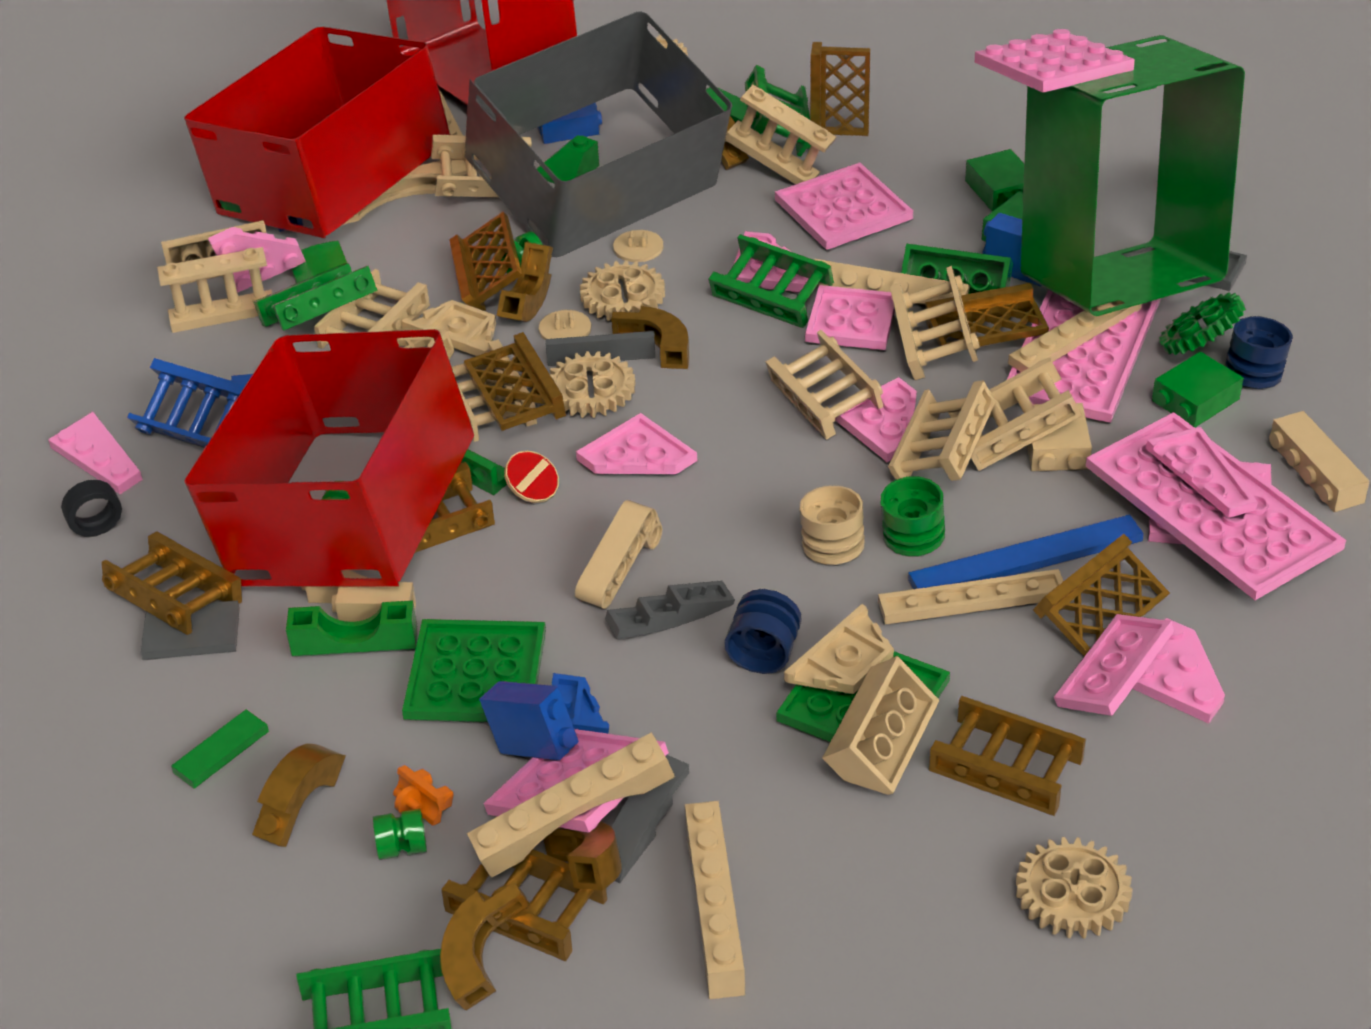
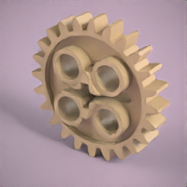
[580,260,665,321]
[550,351,635,418]
[1016,837,1133,939]

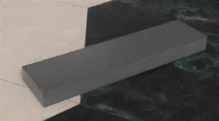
[545,331,656,366]

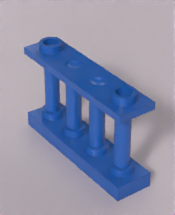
[127,358,246,449]

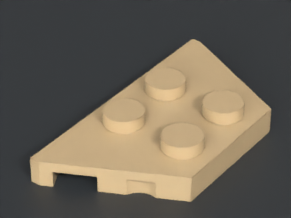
[401,300,496,356]
[784,604,894,694]

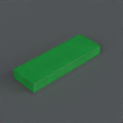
[171,709,269,789]

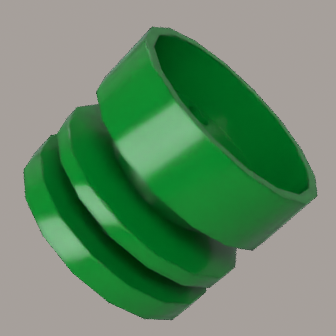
[880,476,945,556]

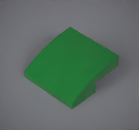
[291,241,347,283]

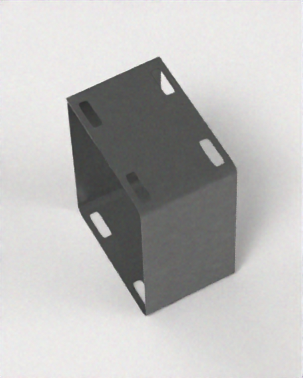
[464,11,732,257]

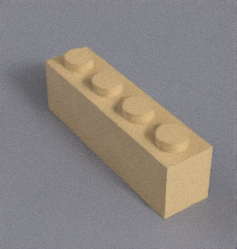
[1269,411,1370,512]

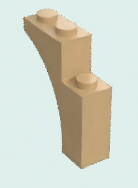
[301,570,416,622]

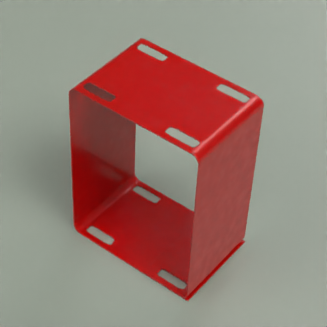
[386,0,577,105]
[184,26,451,238]
[184,329,474,587]

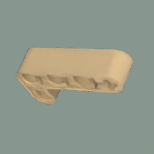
[575,500,663,609]

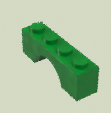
[286,600,418,656]

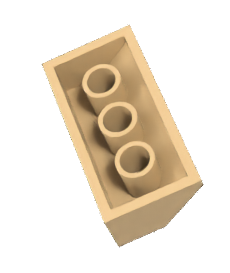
[161,220,267,285]
[822,656,940,795]

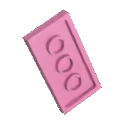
[1054,614,1175,716]

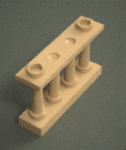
[725,85,836,184]
[431,135,532,197]
[157,247,272,333]
[890,266,980,380]
[314,269,430,349]
[765,330,884,440]
[452,339,537,442]
[948,357,1082,471]
[888,380,996,481]

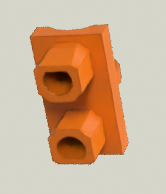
[393,765,454,826]

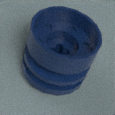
[1224,316,1293,388]
[725,589,801,674]

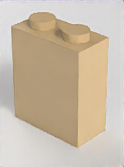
[1027,403,1092,471]

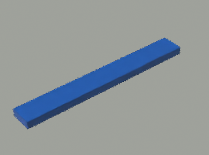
[908,514,1144,589]

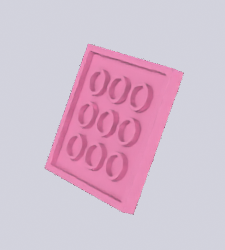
[975,29,1134,92]
[775,163,913,250]
[483,729,669,833]

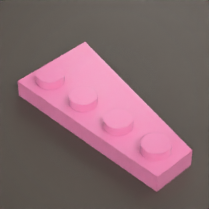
[48,412,143,494]
[1146,427,1258,518]

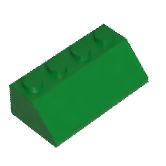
[901,243,1013,294]

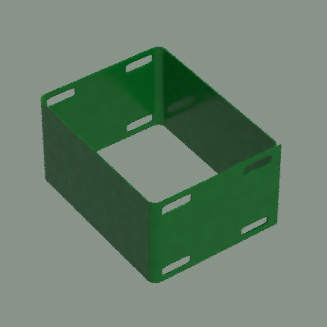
[1021,35,1245,316]

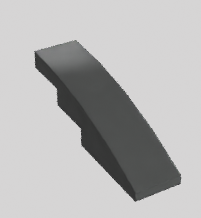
[605,580,735,639]
[611,755,689,883]

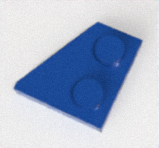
[551,673,609,734]

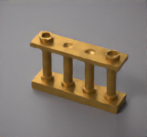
[415,462,495,553]
[101,531,242,635]
[929,695,1086,816]
[441,849,607,962]

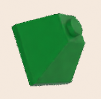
[537,135,600,184]

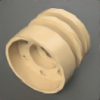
[799,486,865,565]

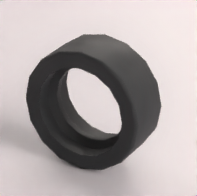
[61,480,122,537]

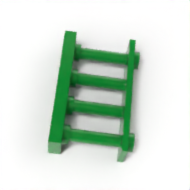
[745,65,811,157]
[709,234,834,328]
[253,263,378,331]
[296,948,453,1029]

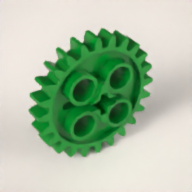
[1159,292,1246,355]

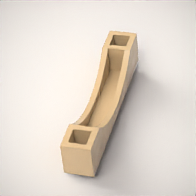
[343,159,467,225]
[467,732,675,878]
[685,801,745,999]

